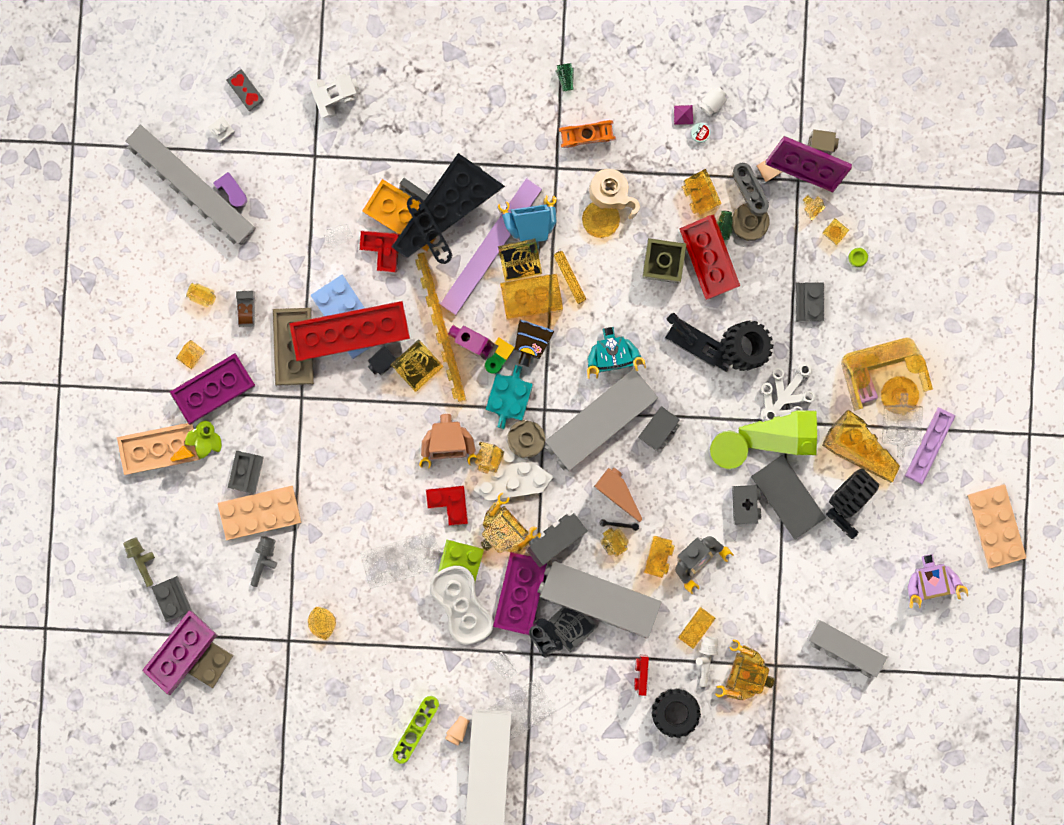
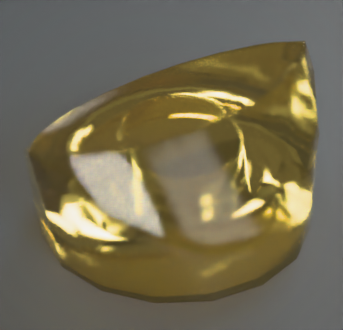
[308,607,336,640]

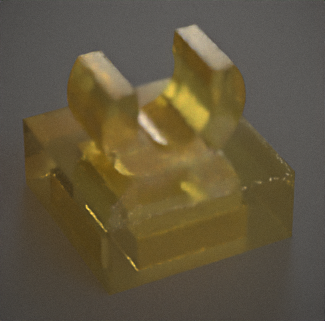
[802,195,825,221]

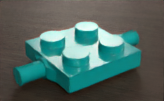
[486,365,534,429]

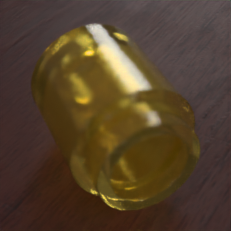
[186,283,216,308]

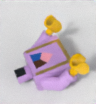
[907,554,968,608]

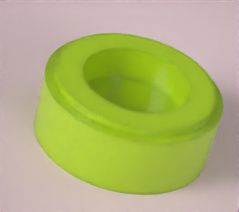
[848,248,868,267]

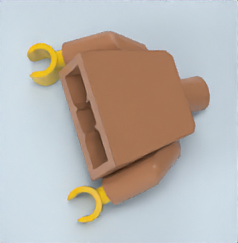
[419,414,479,469]

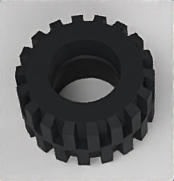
[720,320,774,371]
[829,468,880,519]
[651,688,701,738]

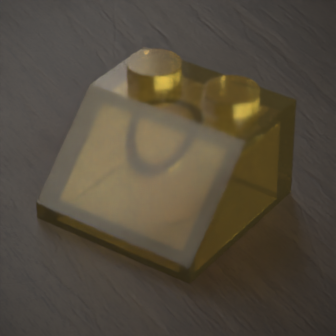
[681,169,722,217]

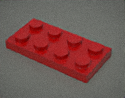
[679,214,740,300]

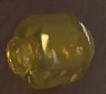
[600,527,629,557]

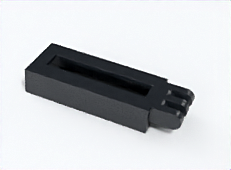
[665,318,731,372]

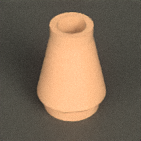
[445,716,470,746]

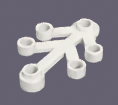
[761,362,815,422]

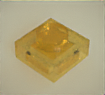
[822,218,849,245]

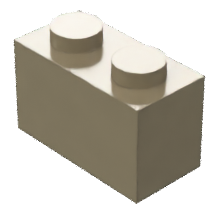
[808,129,839,155]

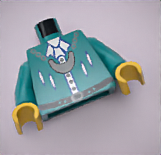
[587,327,646,379]

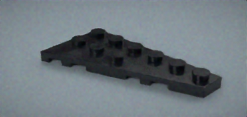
[392,153,506,258]

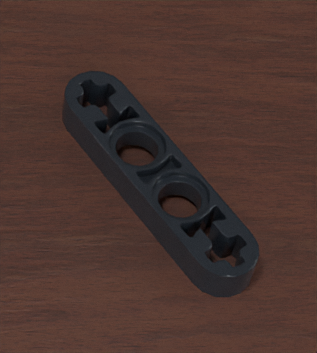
[407,196,453,264]

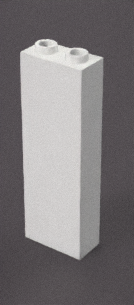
[465,709,511,825]

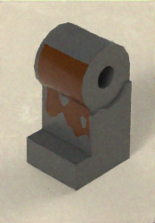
[236,291,255,327]

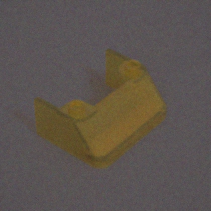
[841,338,933,411]

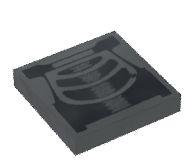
[548,607,598,653]

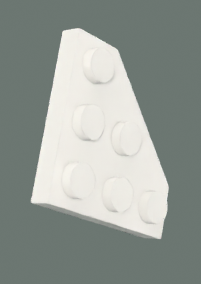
[473,443,553,501]

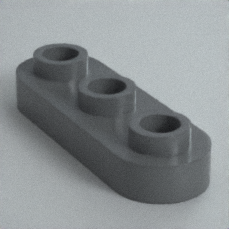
[732,162,769,216]

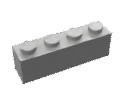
[807,619,888,678]

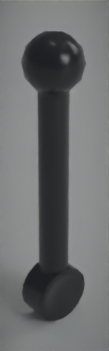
[599,519,639,531]

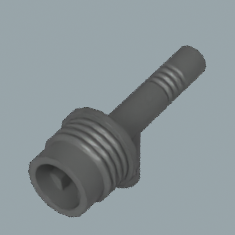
[250,536,277,587]

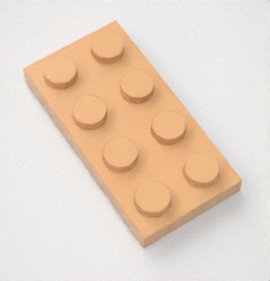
[117,423,200,475]
[967,484,1026,569]
[218,485,302,540]

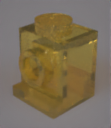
[475,442,504,474]

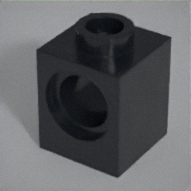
[368,345,398,376]

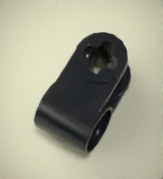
[529,618,563,658]

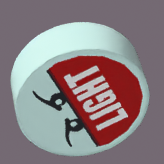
[691,123,710,143]

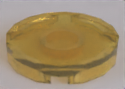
[582,202,620,239]
[881,376,919,414]

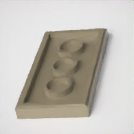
[273,308,314,386]

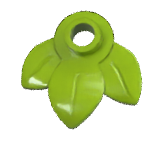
[185,421,222,459]

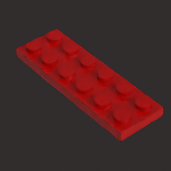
[289,301,410,361]

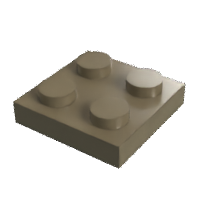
[188,642,234,688]

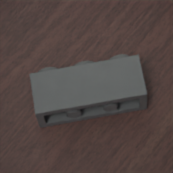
[526,513,588,568]

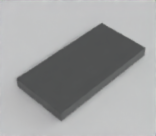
[751,455,826,540]

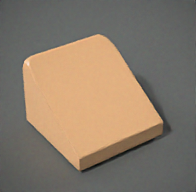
[756,160,783,182]

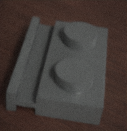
[796,282,824,321]
[228,450,264,494]
[151,576,192,622]

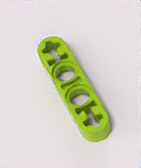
[393,695,439,764]

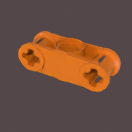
[559,120,616,148]

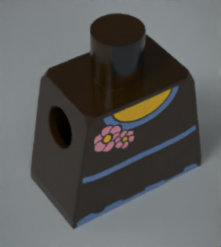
[514,319,554,367]

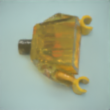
[481,492,541,553]
[715,640,774,700]

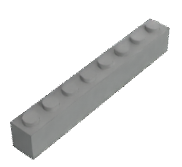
[125,124,256,245]

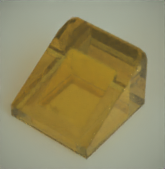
[176,340,205,370]

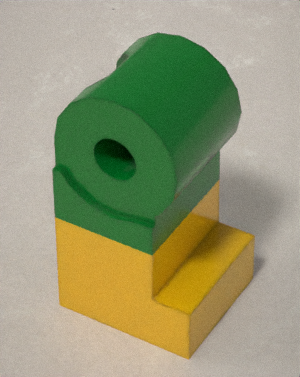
[485,337,515,374]

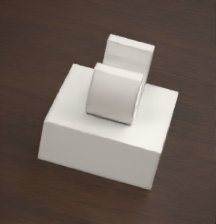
[207,116,235,143]

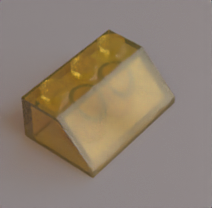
[500,273,563,321]

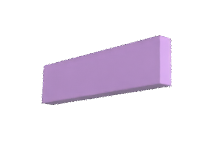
[905,407,956,484]

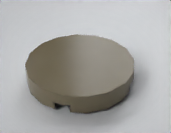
[731,203,770,241]
[507,420,545,458]

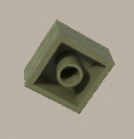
[642,238,686,284]

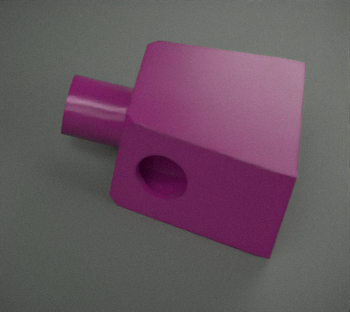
[448,325,494,361]

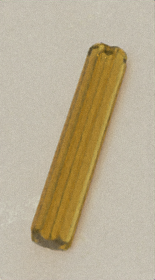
[554,250,586,304]

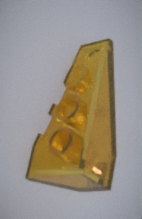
[822,410,900,483]

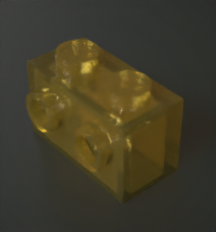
[643,535,675,578]

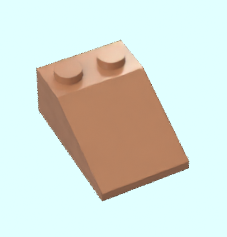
[593,468,642,522]

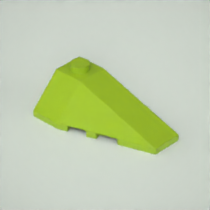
[738,410,817,455]

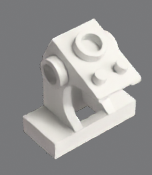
[309,74,361,118]

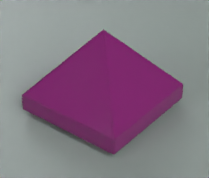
[674,105,693,125]

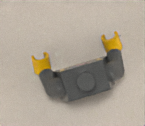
[675,536,734,594]

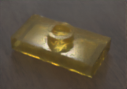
[677,607,716,649]

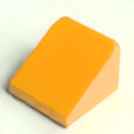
[170,446,195,462]

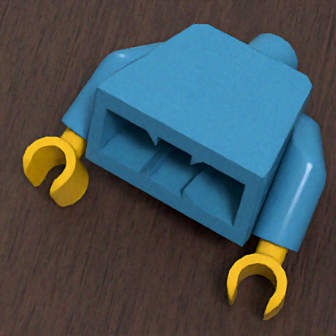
[498,196,557,251]

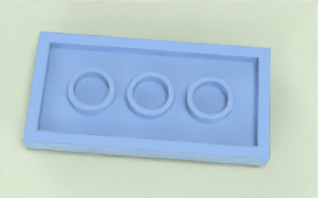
[311,274,371,359]

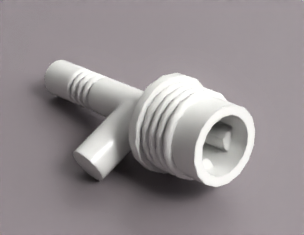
[696,636,718,687]

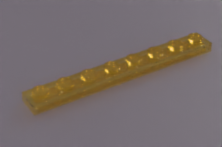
[415,252,467,403]

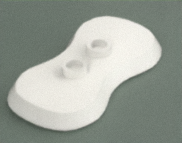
[430,566,493,645]

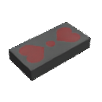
[226,69,264,111]

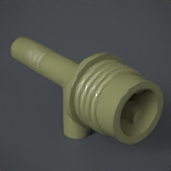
[123,537,155,587]

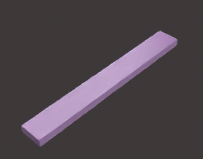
[440,178,542,315]

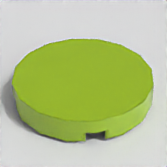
[710,430,749,469]

